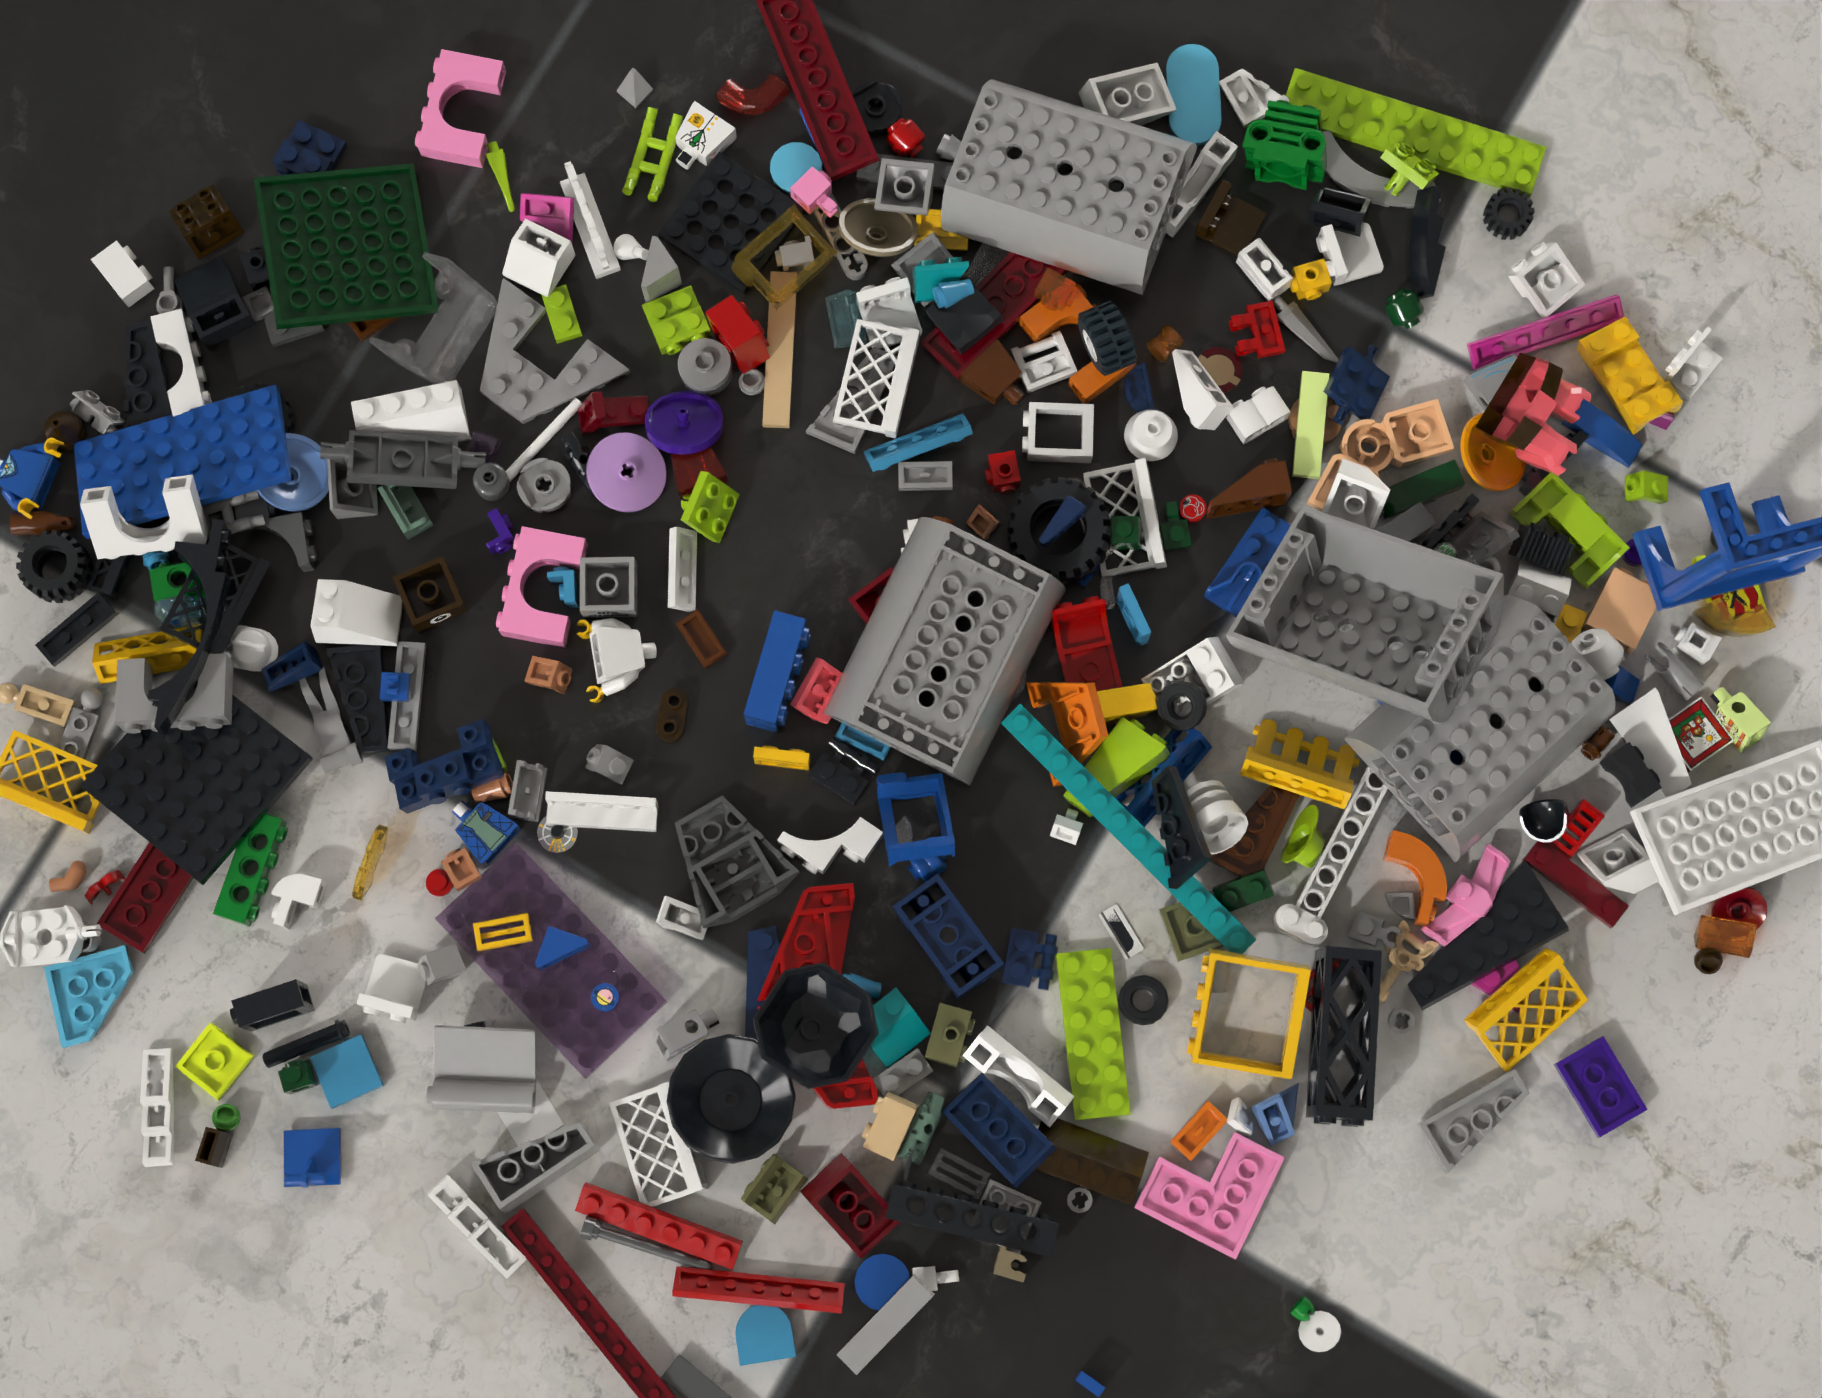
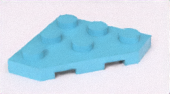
[44,945,134,1048]

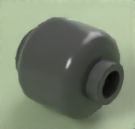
[473,463,510,501]

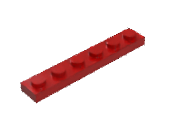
[575,1182,743,1270]
[672,1266,845,1314]

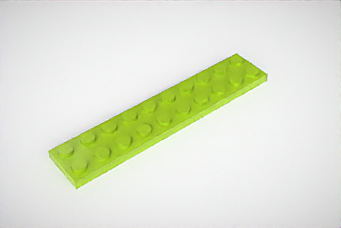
[1286,68,1546,198]

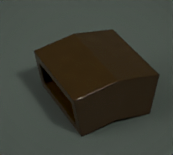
[195,1127,233,1168]

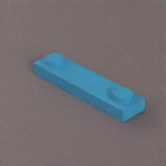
[864,414,973,472]

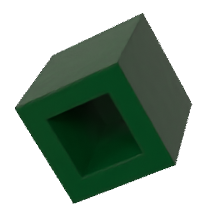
[1111,516,1142,550]

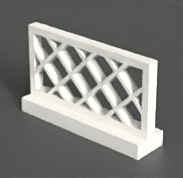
[833,319,920,439]
[1083,458,1167,578]
[609,1081,709,1207]

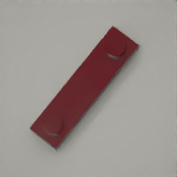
[1522,841,1629,929]

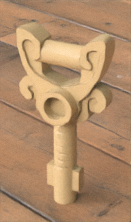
[1379,920,1439,1004]

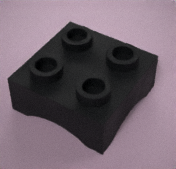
[926,276,1003,355]
[1600,742,1662,808]

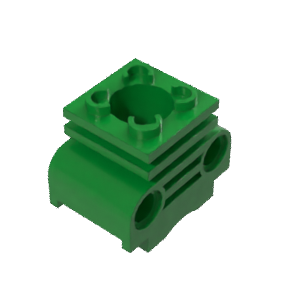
[1242,100,1327,190]

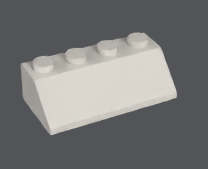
[351,380,471,442]

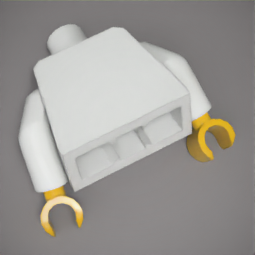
[577,618,657,703]

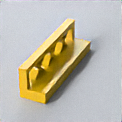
[92,624,204,684]

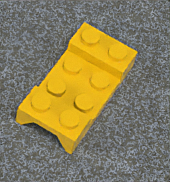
[1576,316,1683,435]

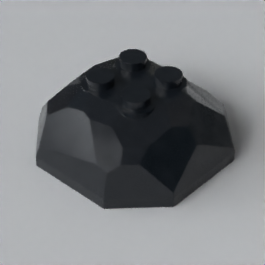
[753,963,878,1089]

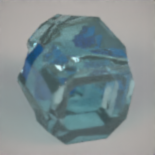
[153,595,201,628]

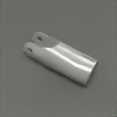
[1645,642,1705,701]

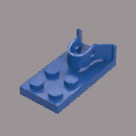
[1204,507,1291,618]

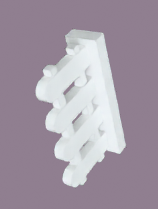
[560,161,621,279]

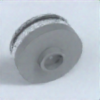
[678,338,733,396]

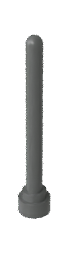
[580,1216,712,1270]

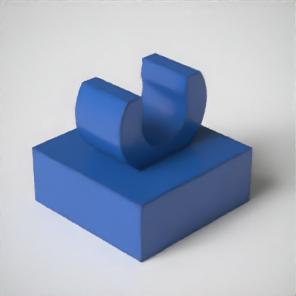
[380,672,411,702]

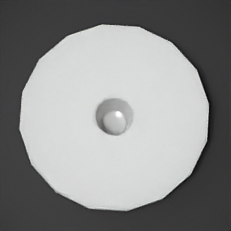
[1298,1311,1341,1352]

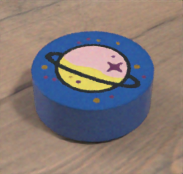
[591,983,620,1012]

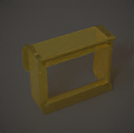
[731,204,837,310]

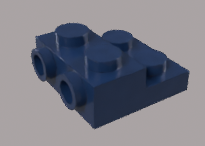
[272,120,347,175]

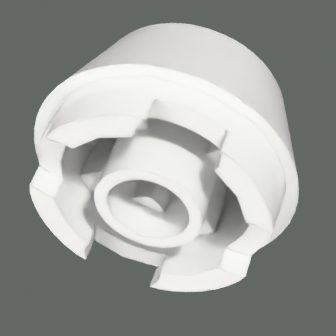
[1124,409,1178,461]
[1571,628,1625,680]

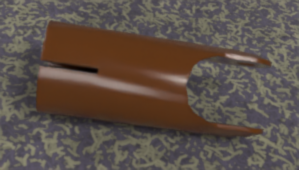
[9,511,76,535]

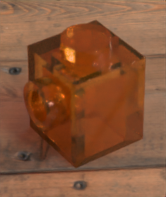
[1034,268,1078,311]

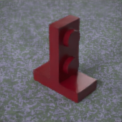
[578,392,649,435]

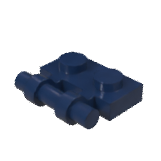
[1002,928,1058,991]

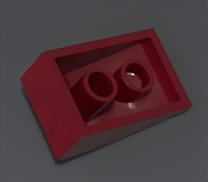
[800,1153,900,1259]

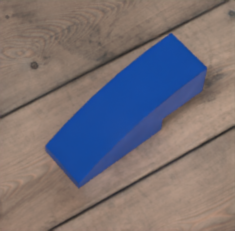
[1561,399,1643,468]

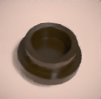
[1694,948,1723,974]

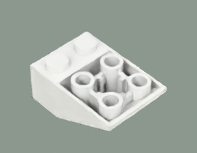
[1141,637,1245,717]

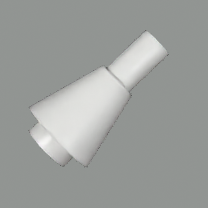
[614,234,649,260]

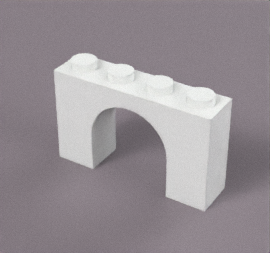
[80,474,209,559]

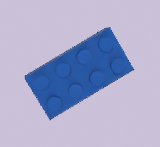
[743,610,811,733]

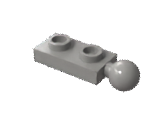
[58,688,103,766]

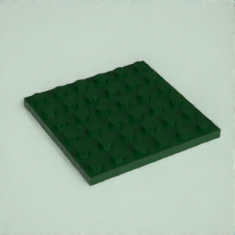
[254,163,439,330]

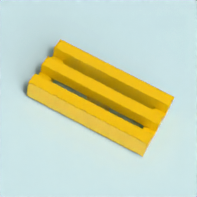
[473,913,533,952]

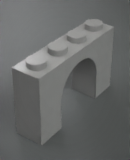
[115,653,234,734]

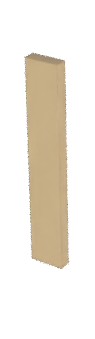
[762,271,798,428]

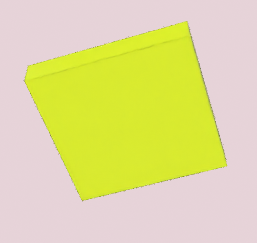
[175,1022,255,1101]

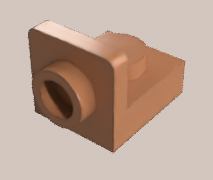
[525,656,572,694]
[441,848,482,892]

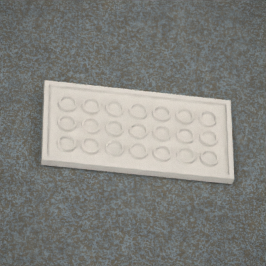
[1630,740,1822,915]

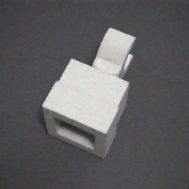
[912,1266,959,1291]

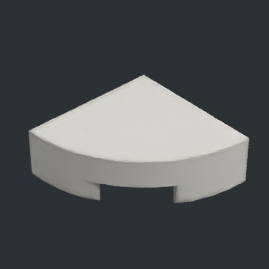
[1227,1097,1253,1137]

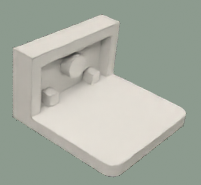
[1316,223,1384,286]
[856,277,922,349]
[357,954,427,1023]

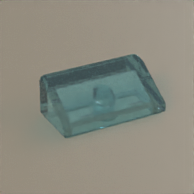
[825,289,866,348]

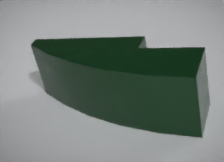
[1383,459,1465,519]

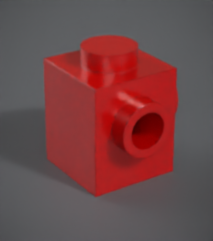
[985,450,1021,494]

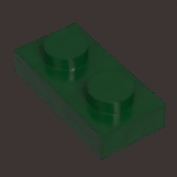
[1212,868,1275,912]

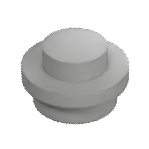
[739,369,765,395]

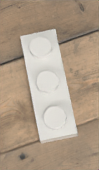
[668,527,697,612]

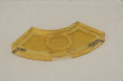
[352,824,388,901]

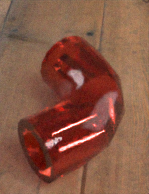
[716,74,790,115]

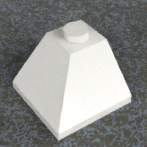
[1322,459,1390,530]
[1577,828,1659,894]

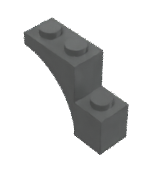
[234,493,317,572]

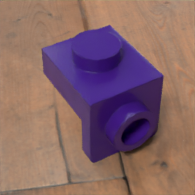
[486,508,514,554]

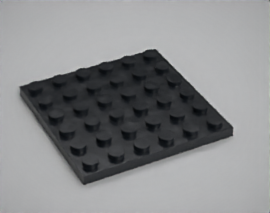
[80,680,313,885]

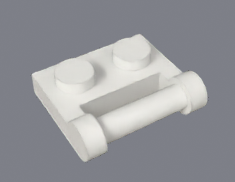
[1010,330,1078,393]

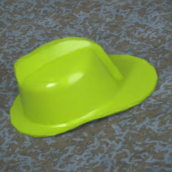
[1281,805,1324,868]

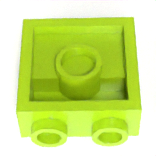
[642,286,711,355]

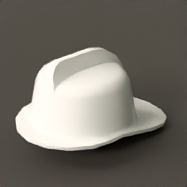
[224,625,278,671]

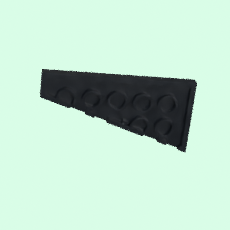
[1407,860,1569,1011]

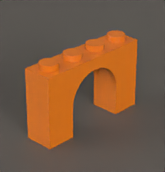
[1019,279,1137,404]

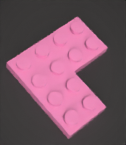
[1134,1132,1285,1260]

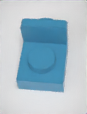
[547,567,579,608]

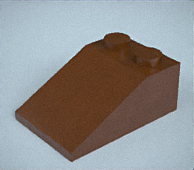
[1206,459,1292,519]

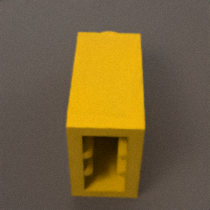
[1097,683,1157,726]

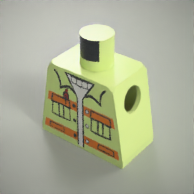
[1710,687,1771,754]

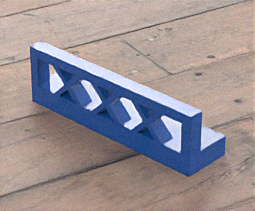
[1115,728,1212,827]

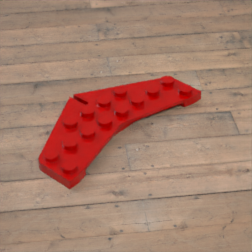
[756,883,878,1109]

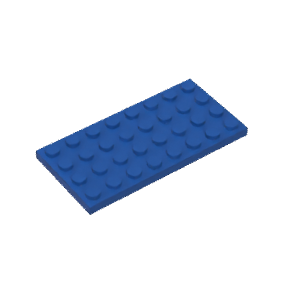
[74,384,292,539]

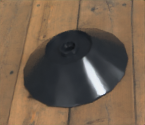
[666,1034,796,1164]

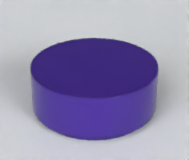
[1622,539,1642,567]

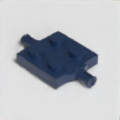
[1323,345,1390,425]

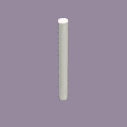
[505,398,582,482]

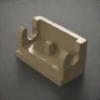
[992,1246,1027,1282]

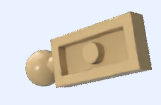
[0,682,77,727]

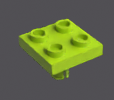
[1380,142,1439,197]
[681,471,740,543]

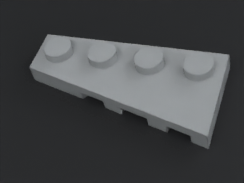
[1417,1069,1529,1173]

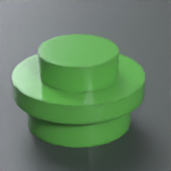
[212,1104,241,1132]

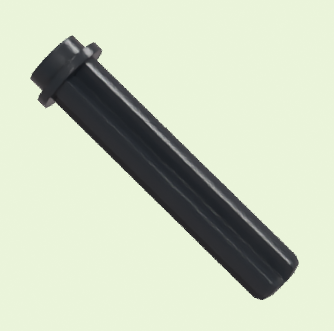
[262,1019,350,1068]

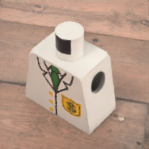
[676,101,737,169]

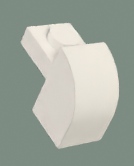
[271,874,327,929]

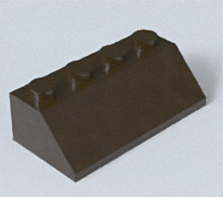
[1035,1118,1149,1205]

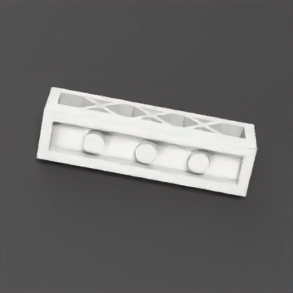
[545,791,659,832]

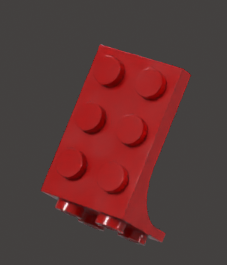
[1050,596,1123,691]

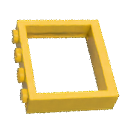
[1187,949,1311,1079]

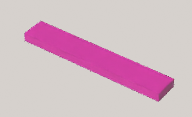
[1467,294,1624,370]

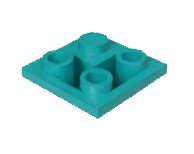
[912,257,969,303]

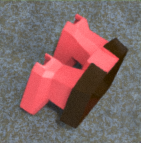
[1475,353,1591,476]

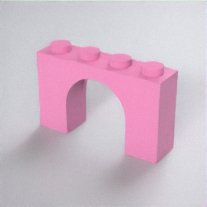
[415,49,506,168]
[496,526,588,648]

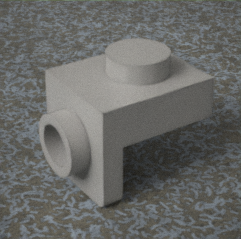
[585,744,634,784]

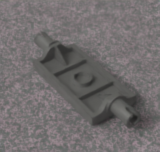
[320,430,485,489]

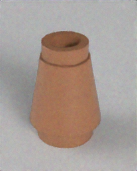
[471,772,513,803]

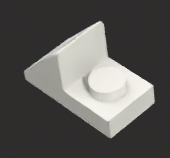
[656,896,707,940]

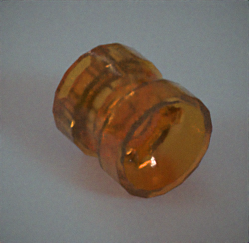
[1146,325,1184,363]

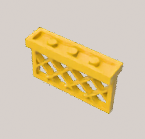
[0,730,101,834]
[1464,947,1588,1073]

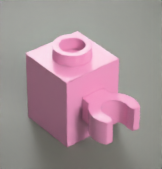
[790,166,838,218]

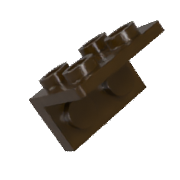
[1195,180,1266,257]
[169,185,244,259]

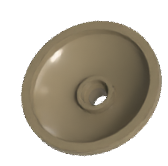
[838,198,918,257]

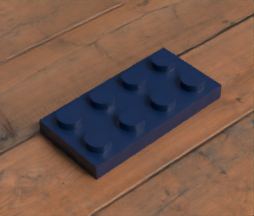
[942,1073,1057,1188]

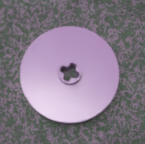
[586,433,666,512]

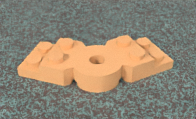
[1307,399,1455,512]

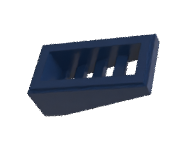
[1039,496,1087,549]
[261,641,323,692]

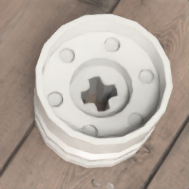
[1186,780,1248,855]

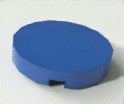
[854,1254,910,1310]

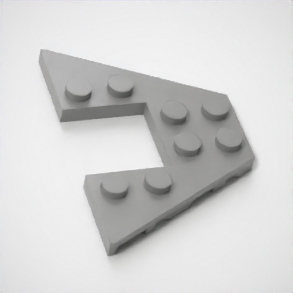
[480,278,631,424]

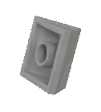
[874,158,935,215]
[641,236,682,303]
[327,459,378,519]

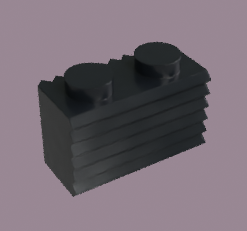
[1508,522,1576,576]

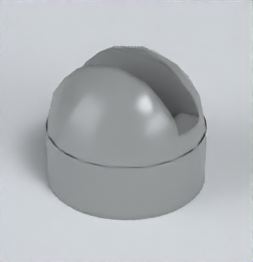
[82,936,102,952]

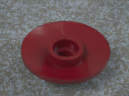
[1711,887,1767,937]

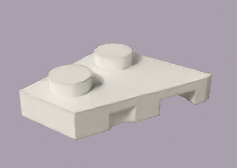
[1219,69,1289,128]

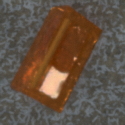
[1694,915,1757,958]

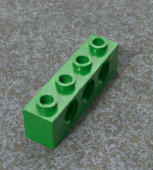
[213,814,288,927]

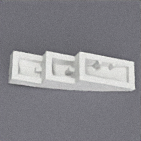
[140,1048,174,1167]
[427,1174,527,1279]

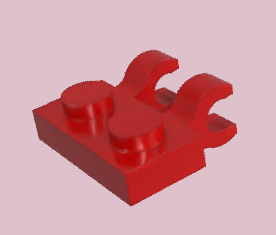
[1228,300,1285,359]

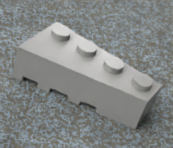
[471,1122,600,1214]

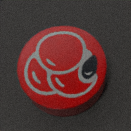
[1179,495,1206,523]

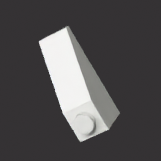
[1172,349,1234,430]

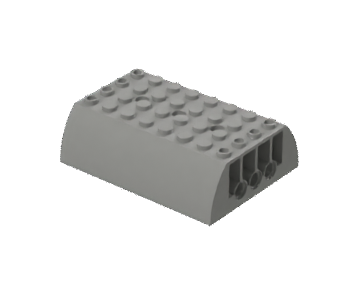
[941,79,1197,295]
[1344,595,1616,862]

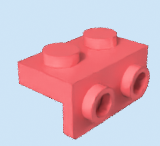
[790,657,842,724]

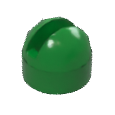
[1290,1296,1315,1322]

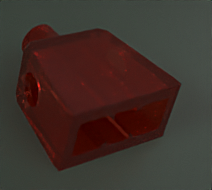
[671,446,728,499]

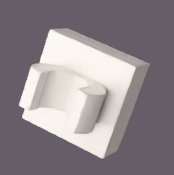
[1050,808,1083,845]

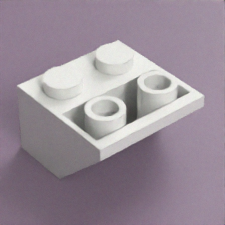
[502,219,576,298]
[1505,559,1572,624]

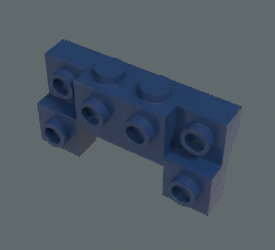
[385,719,504,814]

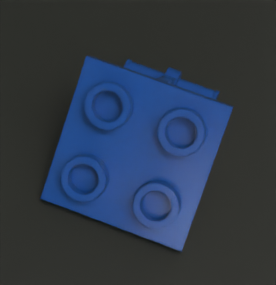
[284,1128,341,1188]

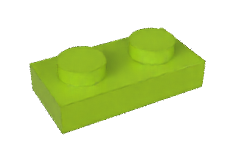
[541,285,582,344]

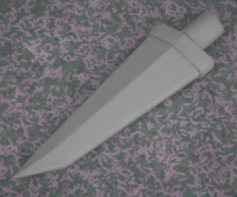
[1273,296,1339,363]

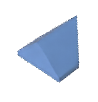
[1250,1083,1299,1147]

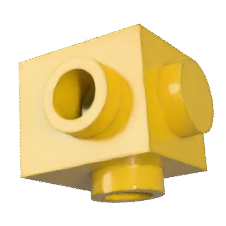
[1290,258,1332,300]

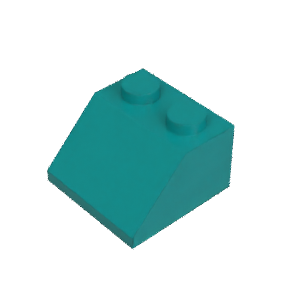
[870,988,931,1068]

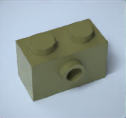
[925,1003,976,1068]

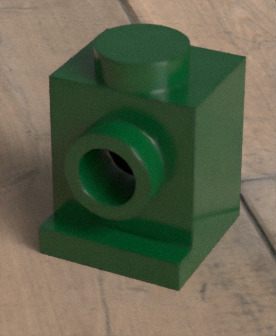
[278,1059,317,1095]

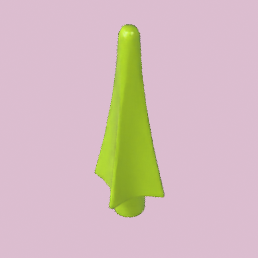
[485,142,515,212]

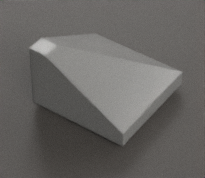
[617,68,654,109]

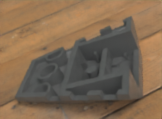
[675,796,800,928]

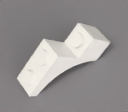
[777,817,883,875]

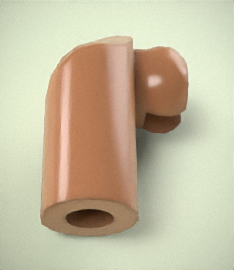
[49,861,87,892]

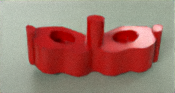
[84,870,126,906]

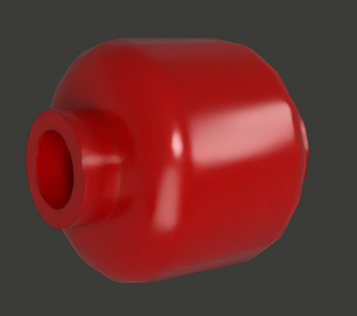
[886,118,925,158]

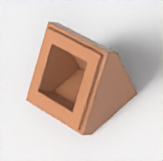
[966,504,1001,541]

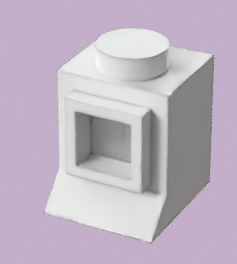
[1673,622,1723,666]

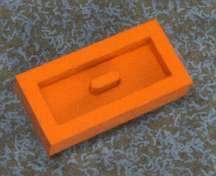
[1170,1101,1227,1161]

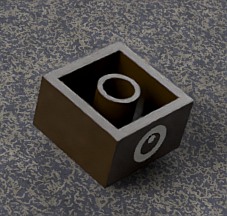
[393,556,468,632]

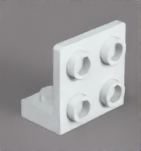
[1664,327,1723,401]

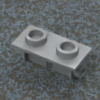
[70,390,125,435]

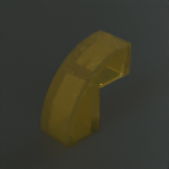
[1694,597,1776,637]

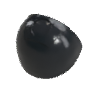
[1519,799,1569,843]

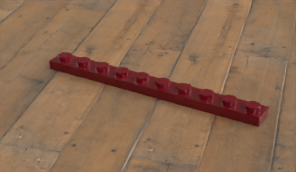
[501,1208,677,1398]

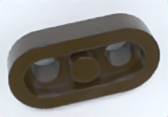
[656,688,689,743]

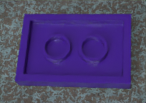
[1554,1036,1648,1138]

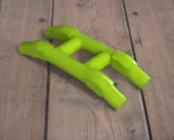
[622,107,683,202]

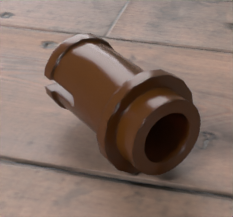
[1581,726,1615,761]

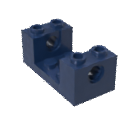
[893,874,1004,1000]

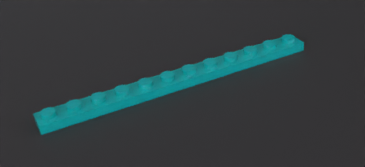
[1001,704,1257,954]

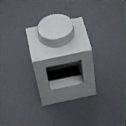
[775,236,815,272]

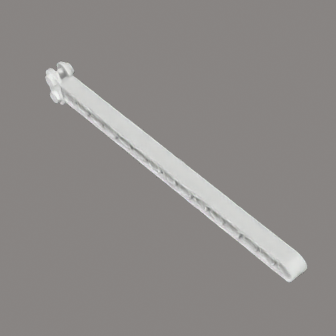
[1273,556,1500,947]

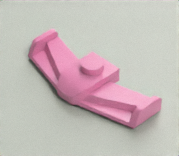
[1421,843,1511,947]

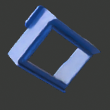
[877,772,955,867]

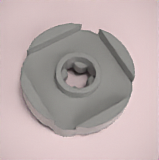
[517,458,572,513]

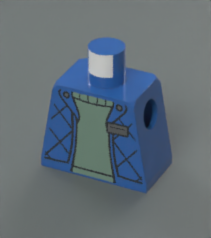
[452,801,521,868]

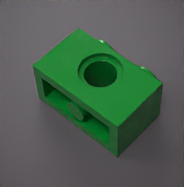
[149,562,206,607]

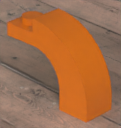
[1383,830,1447,927]

